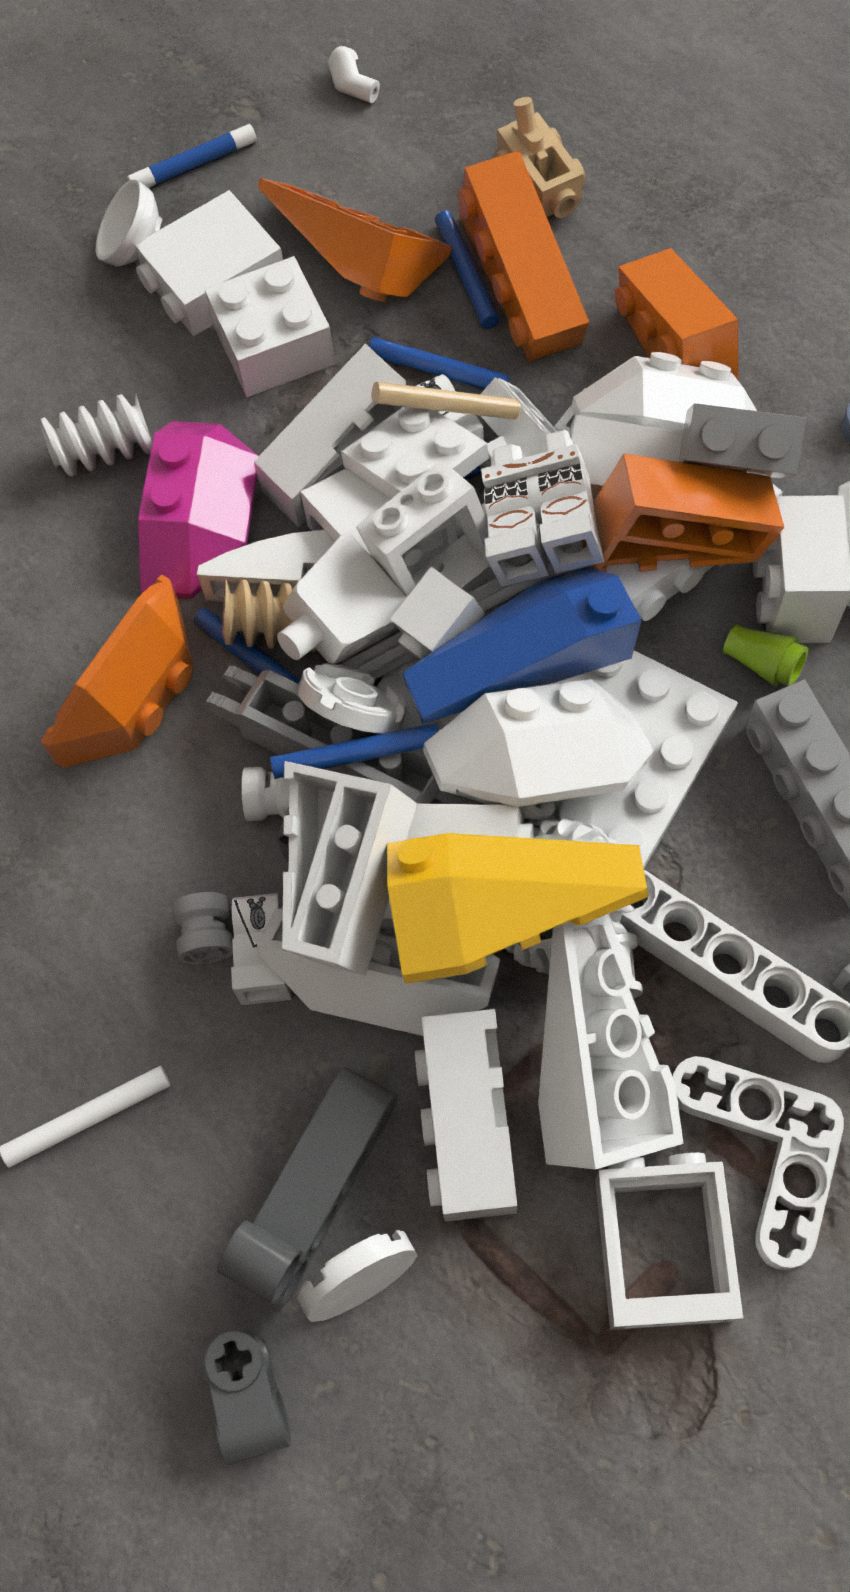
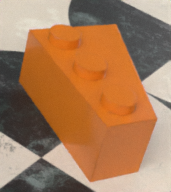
[615,248,738,380]
[582,453,784,572]

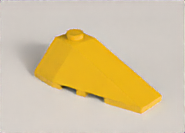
[387,833,649,984]

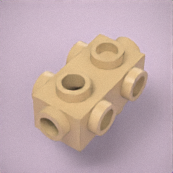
[493,97,586,218]

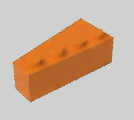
[458,150,589,362]

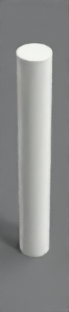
[0,1065,171,1168]

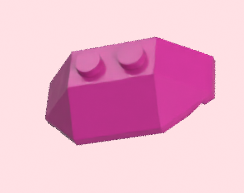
[138,421,259,599]

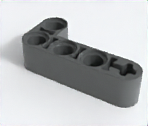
[217,1067,398,1308]

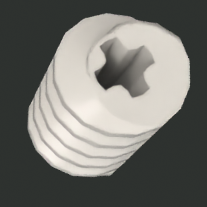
[40,394,152,477]

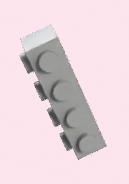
[745,679,850,909]

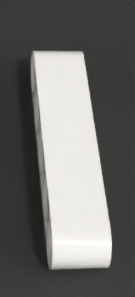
[620,870,850,1063]

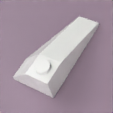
[538,914,683,1170]

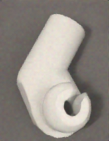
[328,46,380,103]

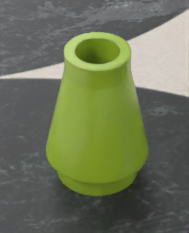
[723,624,808,687]

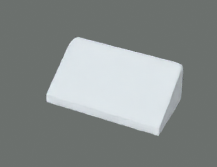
[481,378,557,457]

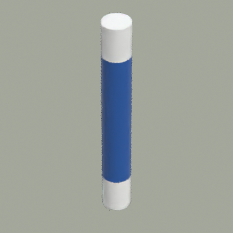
[127,124,257,188]

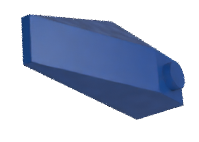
[403,566,642,724]

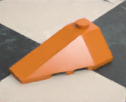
[258,178,452,302]

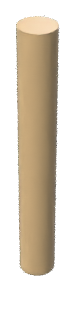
[371,382,520,420]

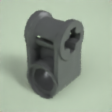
[205,1331,291,1465]

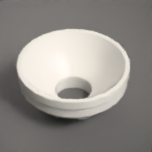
[96,179,162,267]

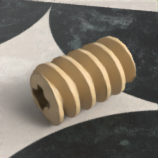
[222,580,317,652]

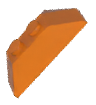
[40,575,194,768]

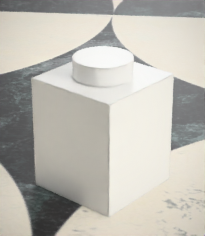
[390,567,485,660]

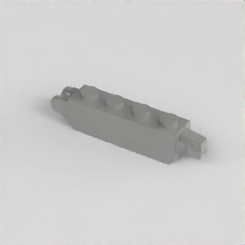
[204,665,484,805]

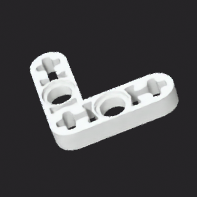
[672,1056,844,1271]

